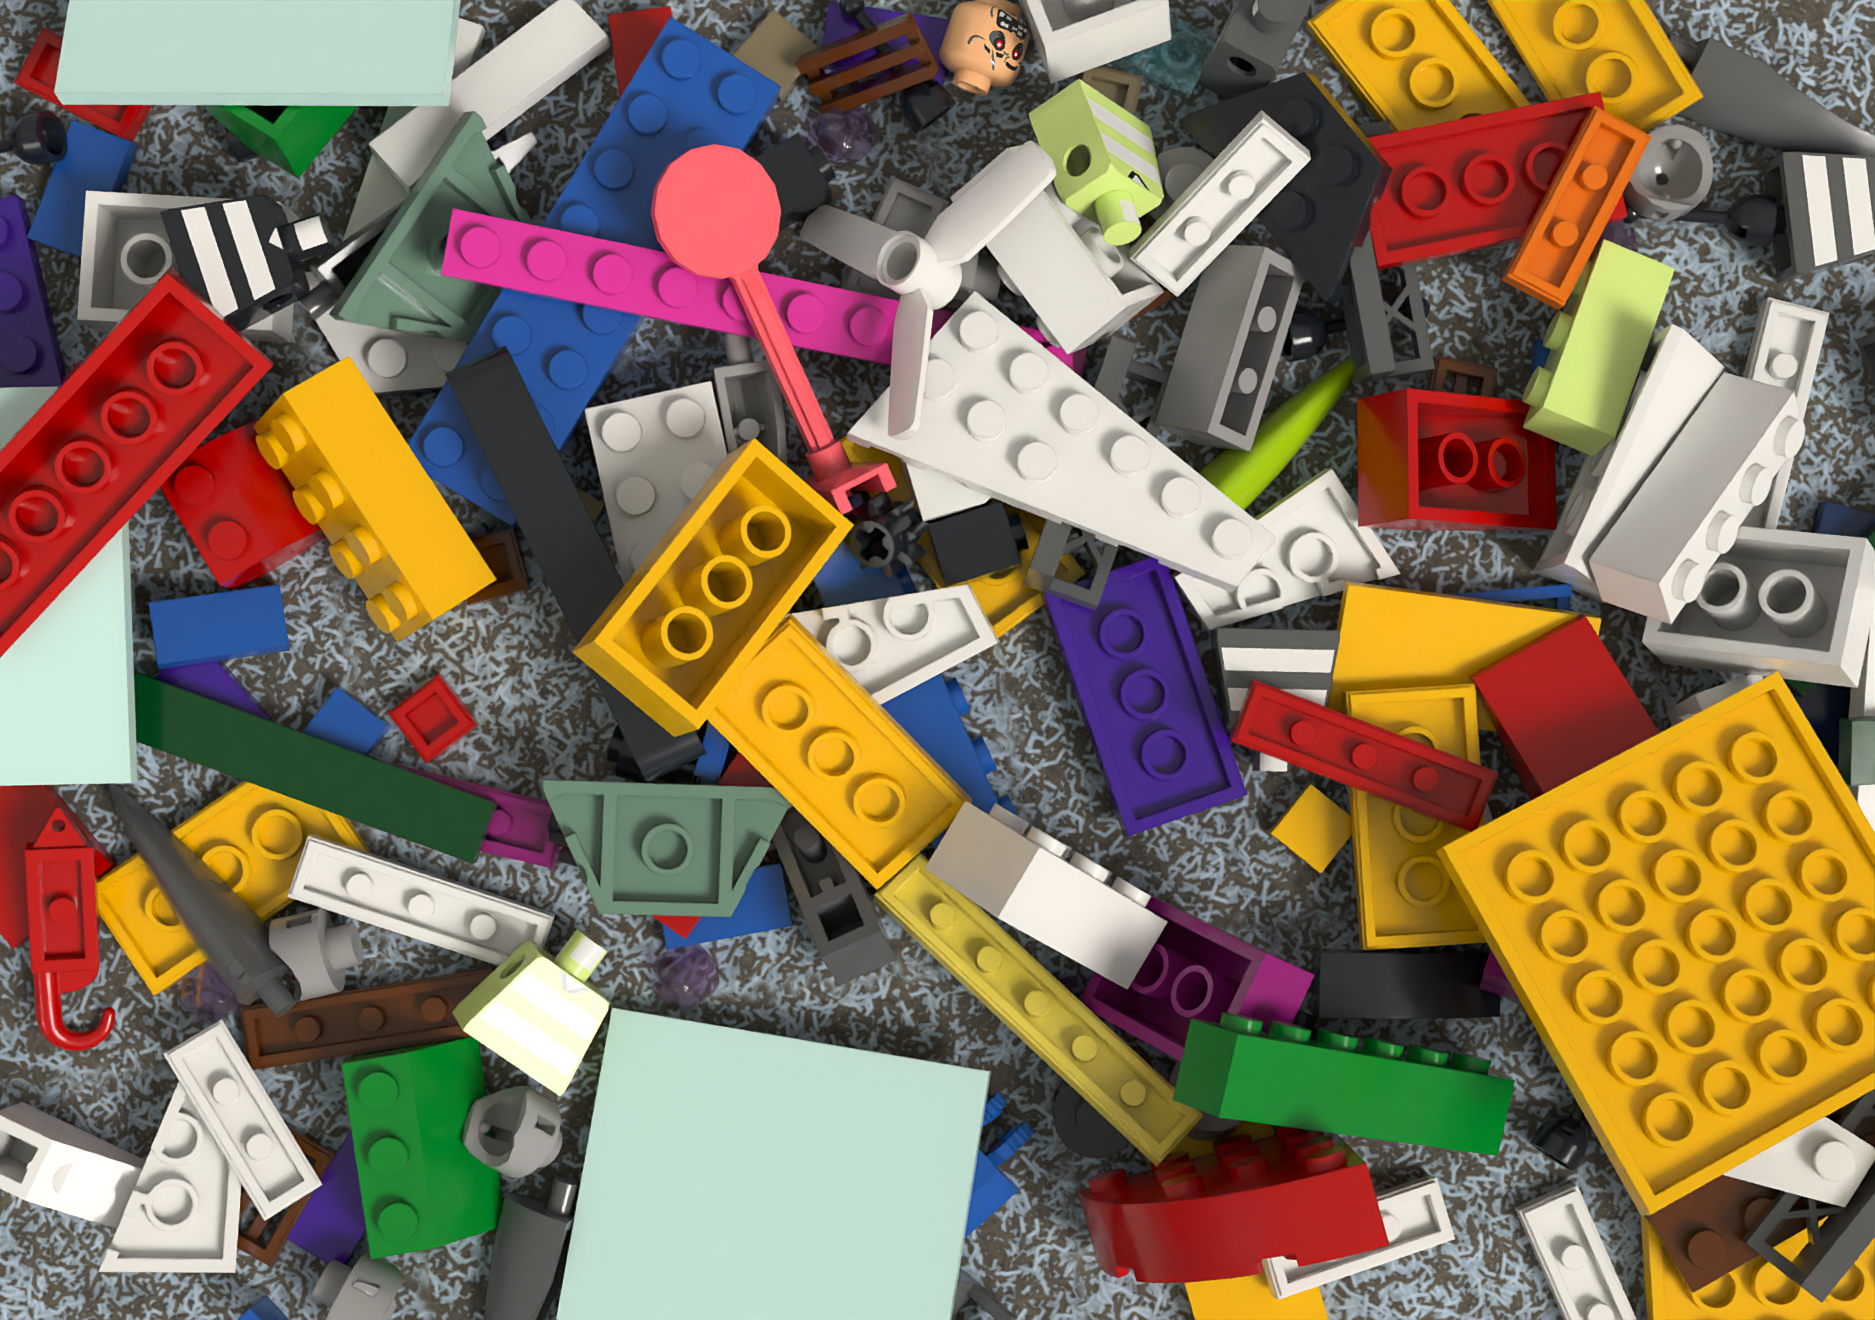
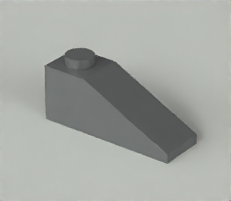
[772,805,897,986]

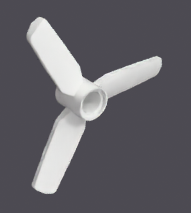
[800,140,1057,440]

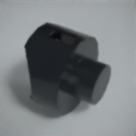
[1051,1079,1130,1159]

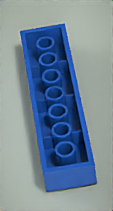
[408,17,781,529]

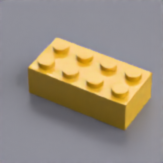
[253,356,497,643]
[572,438,854,737]

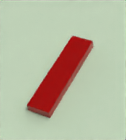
[1228,680,1498,832]

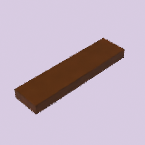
[240,967,496,1070]

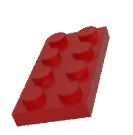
[1367,91,1627,270]

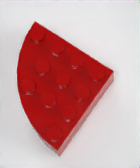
[1077,1125,1390,1283]

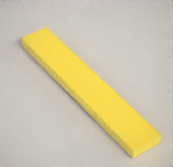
[874,852,1204,1167]

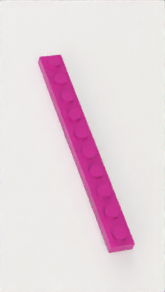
[441,208,1088,378]

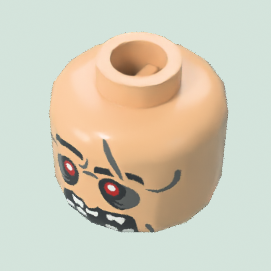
[939,0,1031,96]

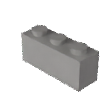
[1154,245,1305,452]

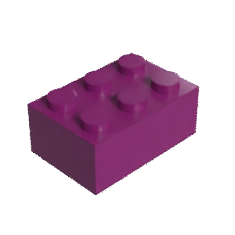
[1080,894,1314,1062]

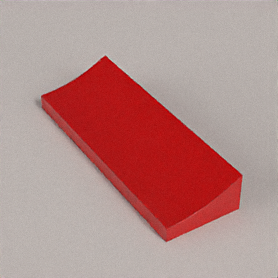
[0,267,274,658]

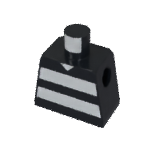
[160,195,335,332]

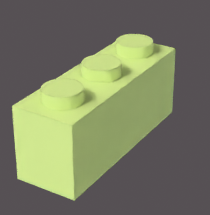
[1522,239,1675,456]

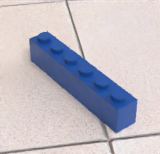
[813,493,1018,850]

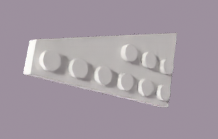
[847,291,1277,592]

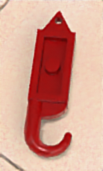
[25,803,116,1051]

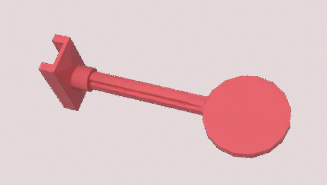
[651,144,897,515]

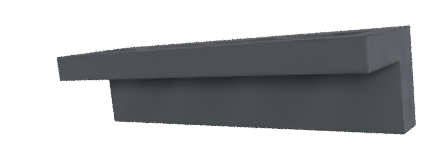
[1341,120,1435,384]
[1023,336,1170,611]
[1741,1089,1875,1303]

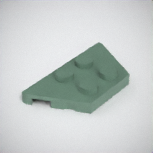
[329,111,533,343]
[542,779,792,917]

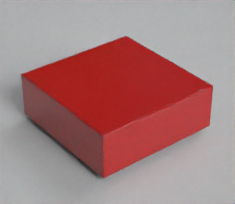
[388,674,480,763]

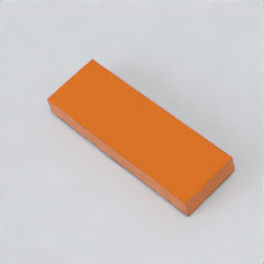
[1501,106,1652,310]

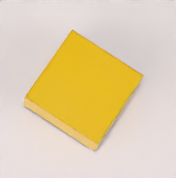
[1268,784,1352,874]

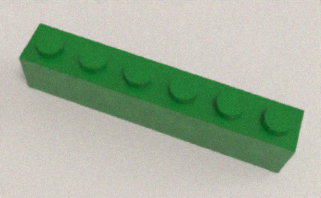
[1173,1012,1515,1156]

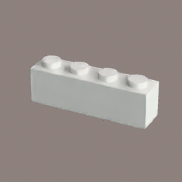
[1589,372,1805,624]

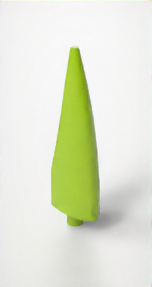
[1198,357,1355,511]

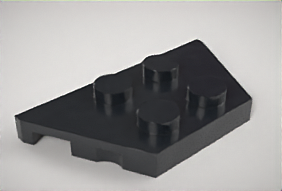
[1180,72,1392,303]

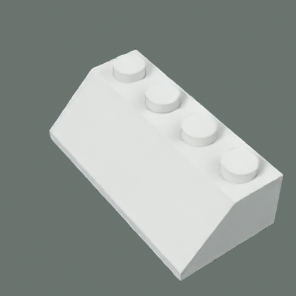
[1534,324,1724,604]

